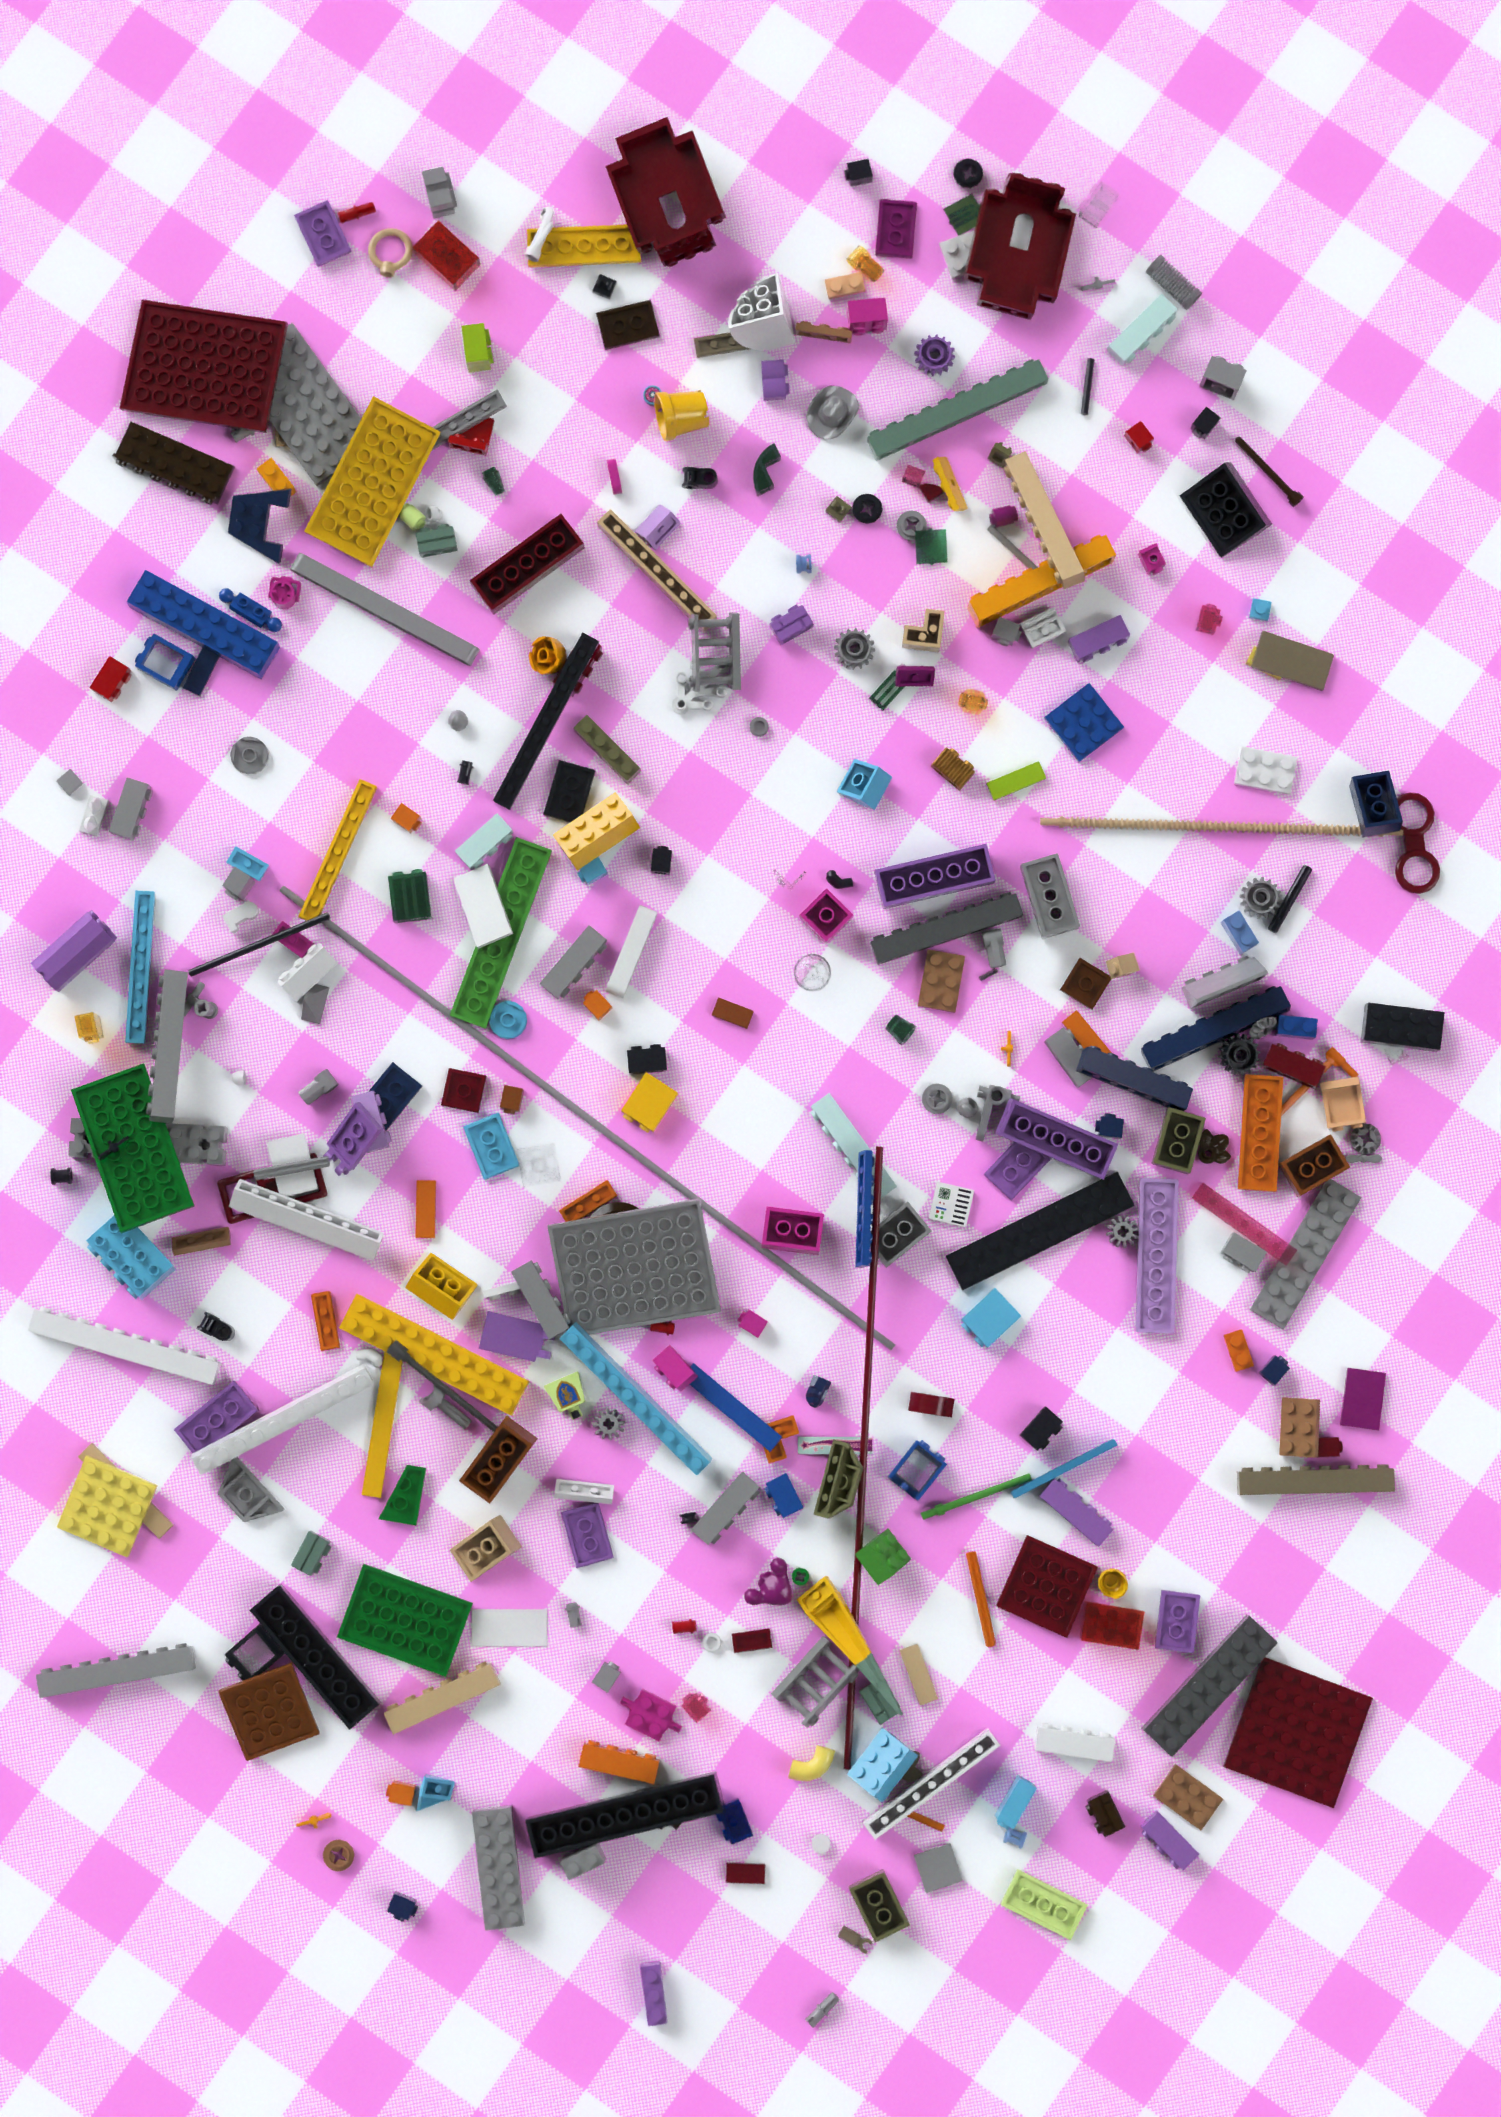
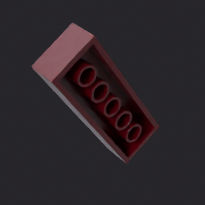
[469,513,585,615]

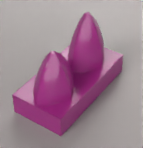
[895,664,935,687]

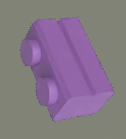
[769,605,814,645]

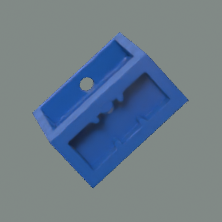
[135,633,196,691]

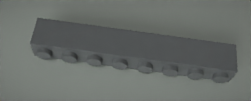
[870,892,1023,965]

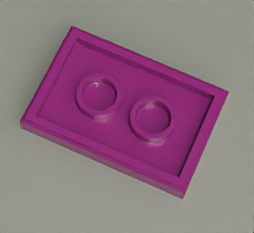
[875,199,917,259]
[1340,1368,1386,1431]

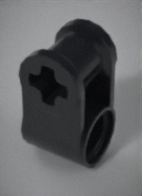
[681,467,718,489]
[196,1311,235,1341]

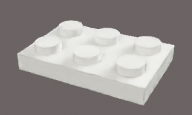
[939,231,974,279]
[1234,746,1298,795]

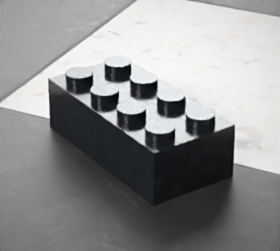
[1360,1002,1445,1052]

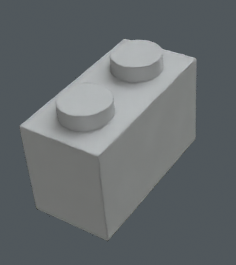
[222,867,256,901]
[1220,1232,1267,1273]

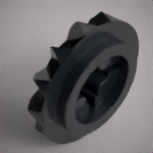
[953,158,983,189]
[852,494,882,524]

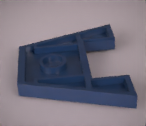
[228,489,292,564]

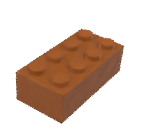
[459,1416,538,1504]

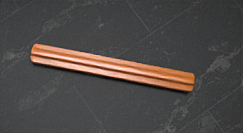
[966,1551,996,1647]

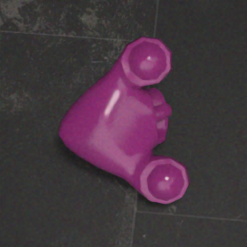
[744,1557,792,1605]

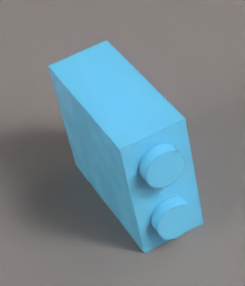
[961,1288,1021,1348]
[994,1774,1037,1830]

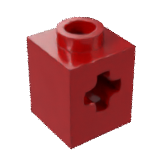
[1124,420,1154,454]

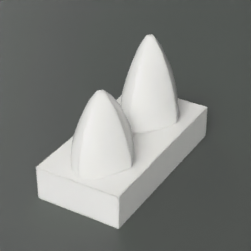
[79,795,109,837]

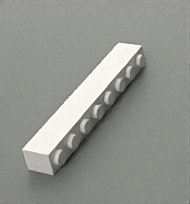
[229,1179,384,1261]
[863,1728,1001,1840]

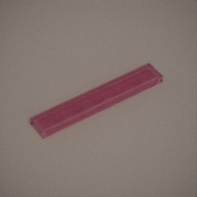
[1192,1183,1297,1266]

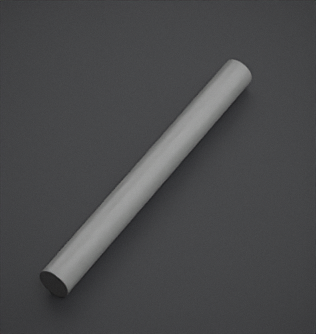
[987,525,1038,570]

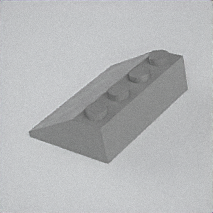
[1182,956,1268,1009]

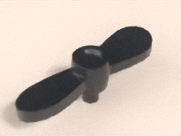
[98,1136,130,1160]

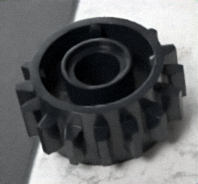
[1218,1033,1261,1076]

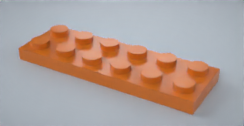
[1238,1074,1284,1192]

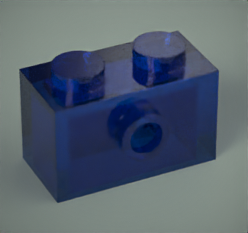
[716,1797,753,1845]

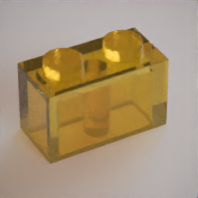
[74,1012,104,1044]

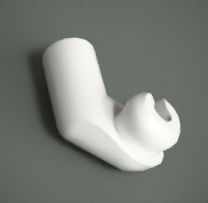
[355,1348,383,1367]

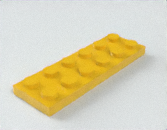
[527,224,641,268]

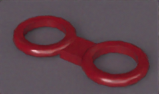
[1395,792,1440,894]

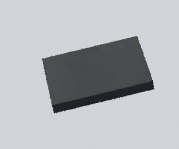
[543,760,596,822]

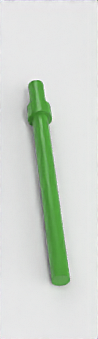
[920,1473,1032,1520]

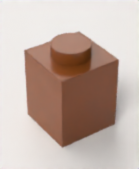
[500,1085,524,1115]

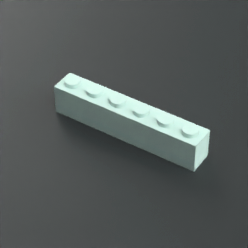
[810,1093,897,1198]

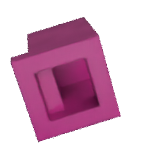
[1138,543,1166,575]

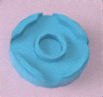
[489,1001,527,1039]

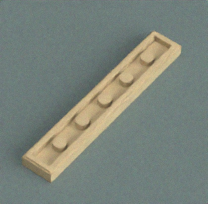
[78,1443,174,1539]

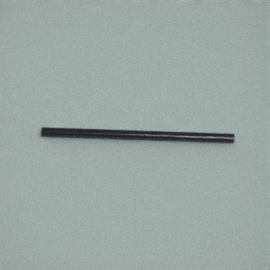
[188,912,331,977]

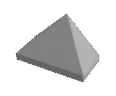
[301,984,330,1024]

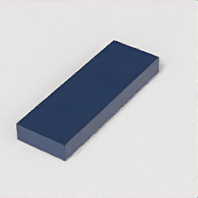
[183,647,220,696]

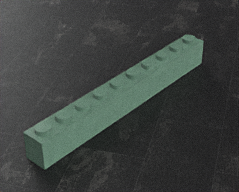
[867,359,1049,461]

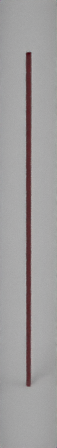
[843,1146,884,1770]

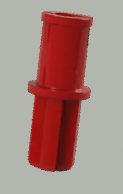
[338,202,376,224]

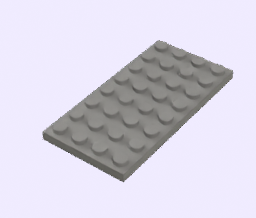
[269,323,361,486]

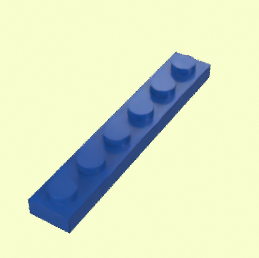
[855,1150,875,1268]

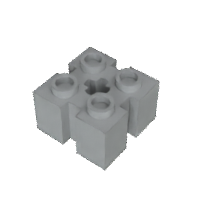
[422,166,458,219]

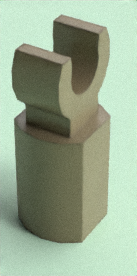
[837,1925,873,1954]

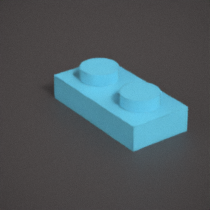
[226,846,269,882]

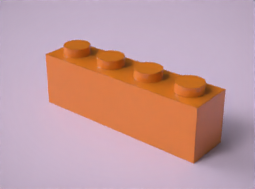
[578,1740,660,1784]

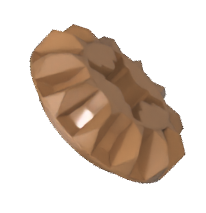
[323,1839,354,1871]

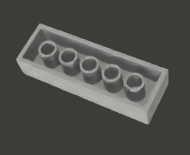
[472,1805,525,1931]

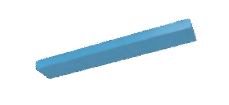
[1010,1439,1118,1499]

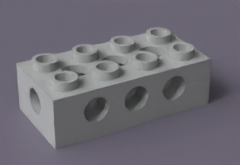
[1020,853,1080,939]

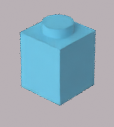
[577,856,608,885]

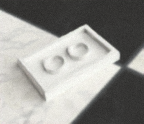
[267,1133,318,1197]

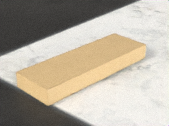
[899,1643,938,1706]

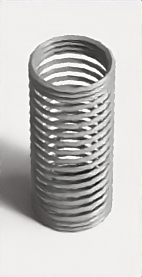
[1145,255,1202,310]

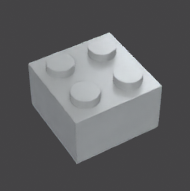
[1199,356,1247,400]

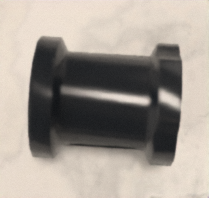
[50,1167,73,1185]

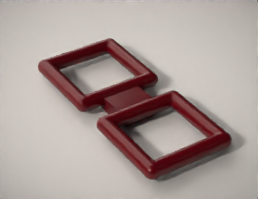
[217,1153,328,1224]

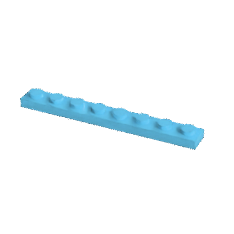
[125,890,156,1044]

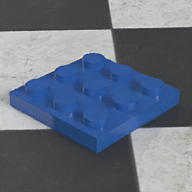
[1044,683,1124,762]

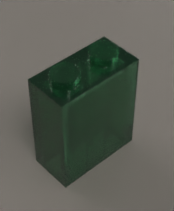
[388,869,433,924]

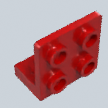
[448,411,495,456]

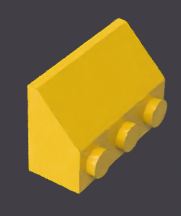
[405,1252,478,1320]

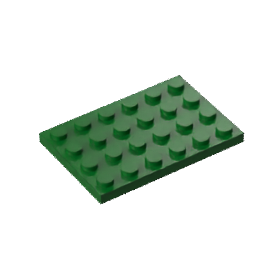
[336,1563,473,1677]

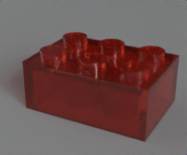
[412,220,481,291]
[1079,1601,1145,1650]

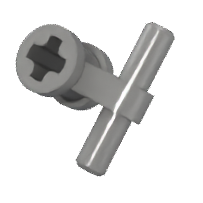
[184,982,218,1019]

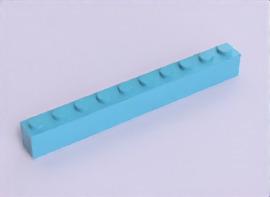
[559,1322,713,1476]

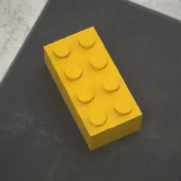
[553,792,640,871]

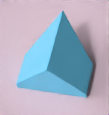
[416,1774,455,1812]

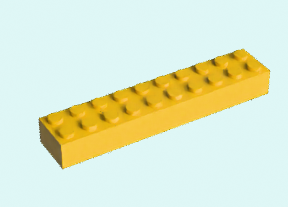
[339,1293,530,1416]

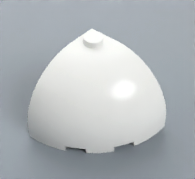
[728,272,795,350]

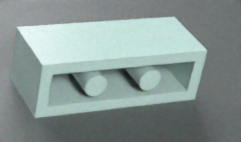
[455,813,514,870]

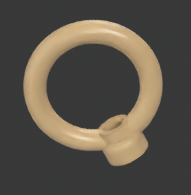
[368,228,413,277]

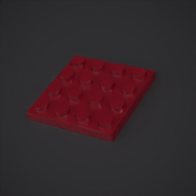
[996,1535,1098,1638]

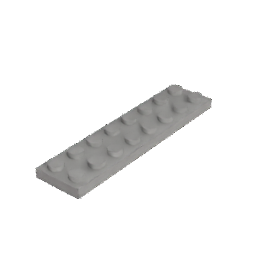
[1250,1179,1362,1330]

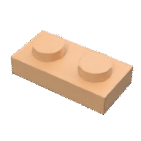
[824,272,865,300]

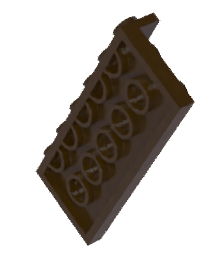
[112,421,235,505]

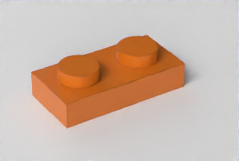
[1223,1329,1254,1372]

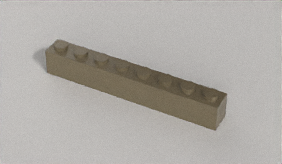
[1237,1464,1395,1495]

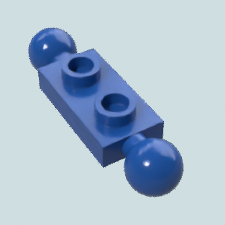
[219,588,282,632]

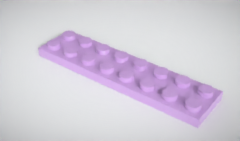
[1135,1178,1179,1334]

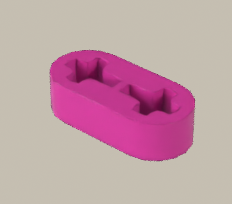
[606,458,622,495]

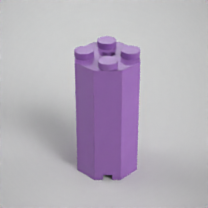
[31,910,117,993]

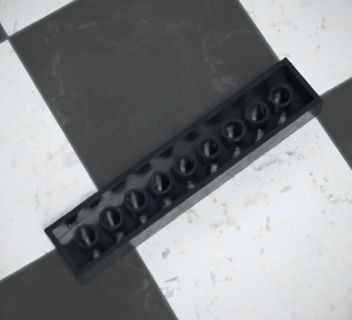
[525,1771,726,1859]

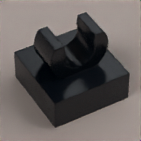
[592,274,617,300]

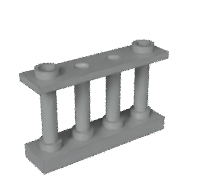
[688,612,741,692]
[771,1636,860,1728]

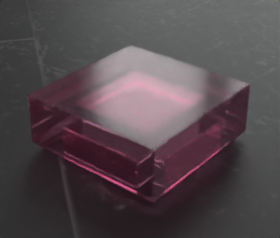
[901,465,926,488]

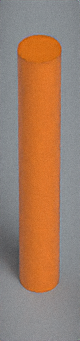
[906,1811,945,1832]

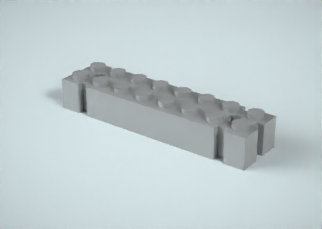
[68,1118,228,1166]

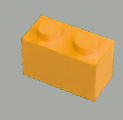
[256,457,297,496]

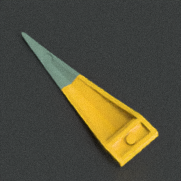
[796,1576,903,1715]

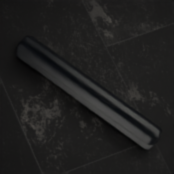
[1268,865,1312,934]

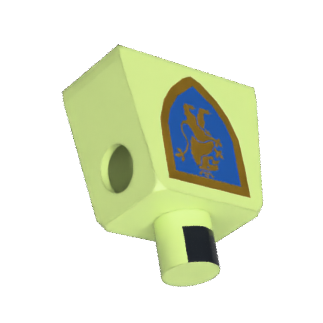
[544,1371,586,1420]

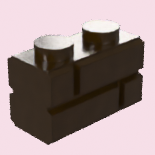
[1085,1790,1125,1837]

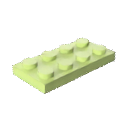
[1000,1868,1088,1940]

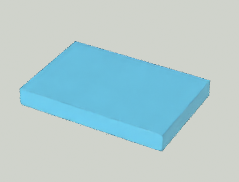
[463,1112,520,1180]

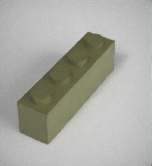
[573,715,641,785]

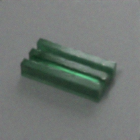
[869,670,905,711]

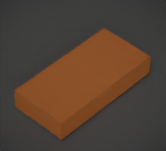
[711,997,754,1029]

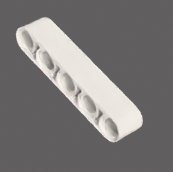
[605,905,658,998]

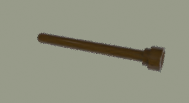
[1235,436,1304,508]

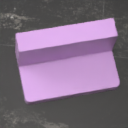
[635,504,681,550]

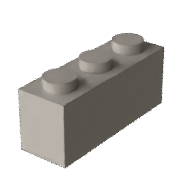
[109,777,153,841]
[1044,1027,1092,1088]

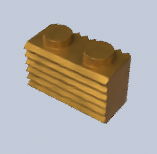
[931,747,975,791]

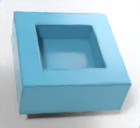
[1249,598,1272,622]

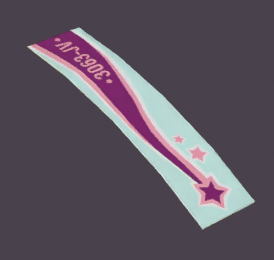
[798,1437,872,1454]

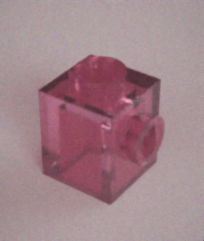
[1195,604,1223,635]
[681,1691,711,1723]

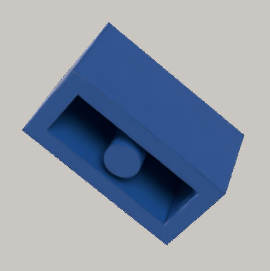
[1275,1015,1318,1040]
[764,1473,804,1518]

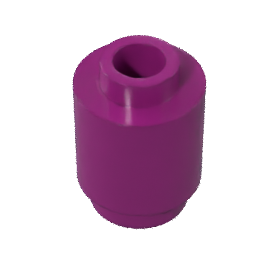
[989,505,1018,528]

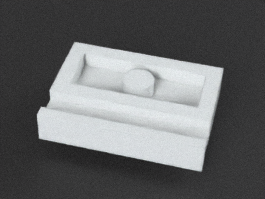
[1020,607,1066,649]

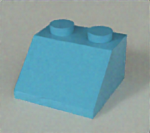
[837,759,892,810]

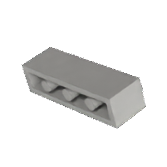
[540,925,607,1000]
[511,1260,571,1339]
[691,1471,760,1545]

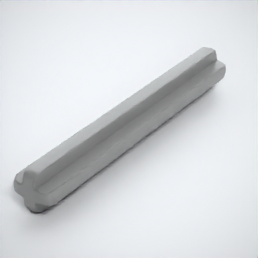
[253,1156,330,1180]

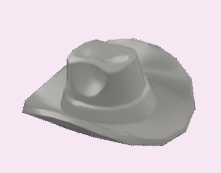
[806,385,860,440]

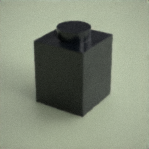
[844,158,873,187]
[1190,406,1221,440]
[651,846,672,875]

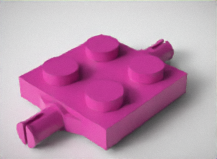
[620,1688,682,1742]

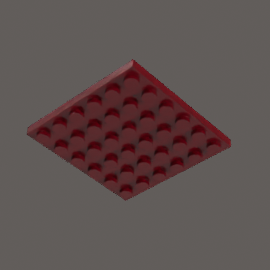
[1223,1657,1373,1808]

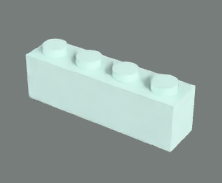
[1106,294,1178,366]

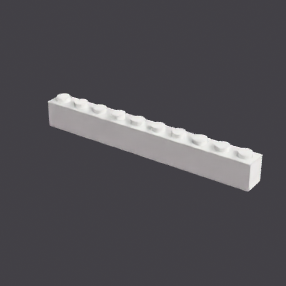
[27,1306,221,1385]
[191,1364,374,1476]

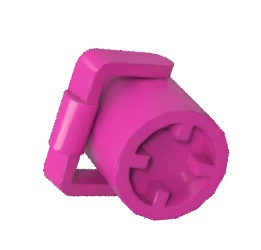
[268,576,301,609]

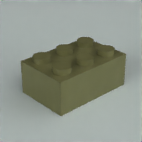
[1151,1107,1206,1175]
[848,1869,910,1943]

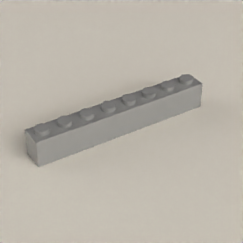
[146,969,188,1123]
[36,1643,196,1698]

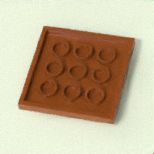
[218,1663,320,1762]

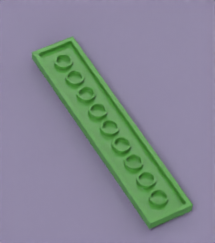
[450,837,552,1029]

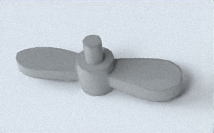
[1080,276,1116,291]
[1345,1154,1382,1163]

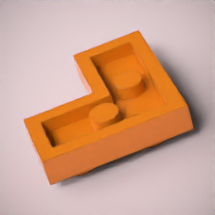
[763,1415,799,1464]

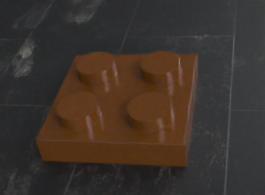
[1060,958,1111,1010]

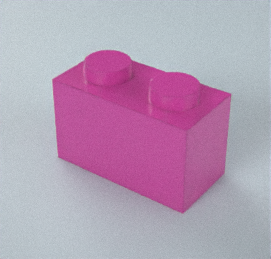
[652,1345,698,1392]

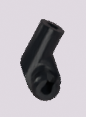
[826,870,853,889]

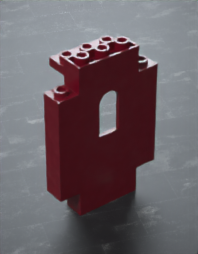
[605,117,727,267]
[963,173,1077,320]

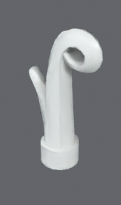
[524,206,554,262]

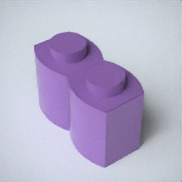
[761,359,790,401]

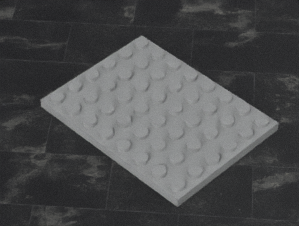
[547,1198,721,1335]

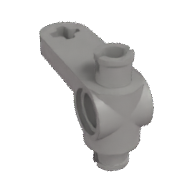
[975,1084,1021,1142]

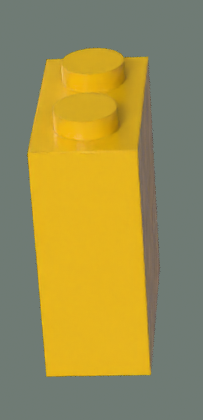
[621,1072,678,1133]

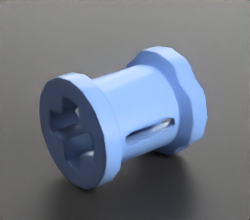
[1003,1827,1027,1849]

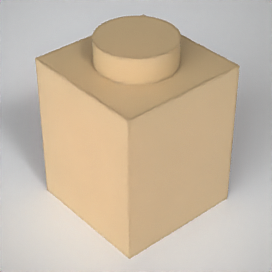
[1106,952,1140,979]

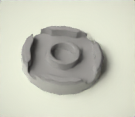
[230,736,269,775]

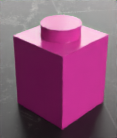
[737,1309,768,1338]

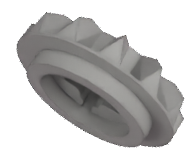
[896,510,927,541]
[1249,1017,1278,1039]
[922,1083,953,1114]
[1350,1123,1381,1154]

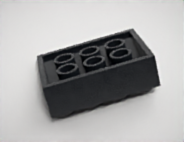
[1180,462,1272,558]

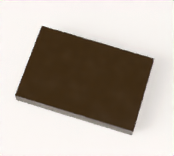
[596,300,660,350]

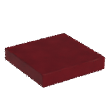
[441,1068,487,1113]

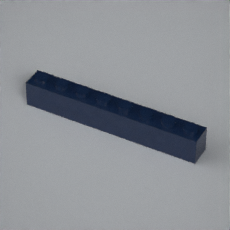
[1141,986,1291,1072]

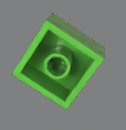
[855,1528,911,1586]

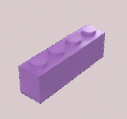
[1038,1478,1114,1547]

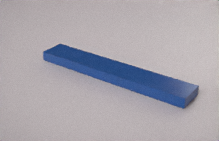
[689,1363,783,1452]

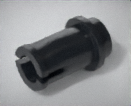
[457,760,474,785]

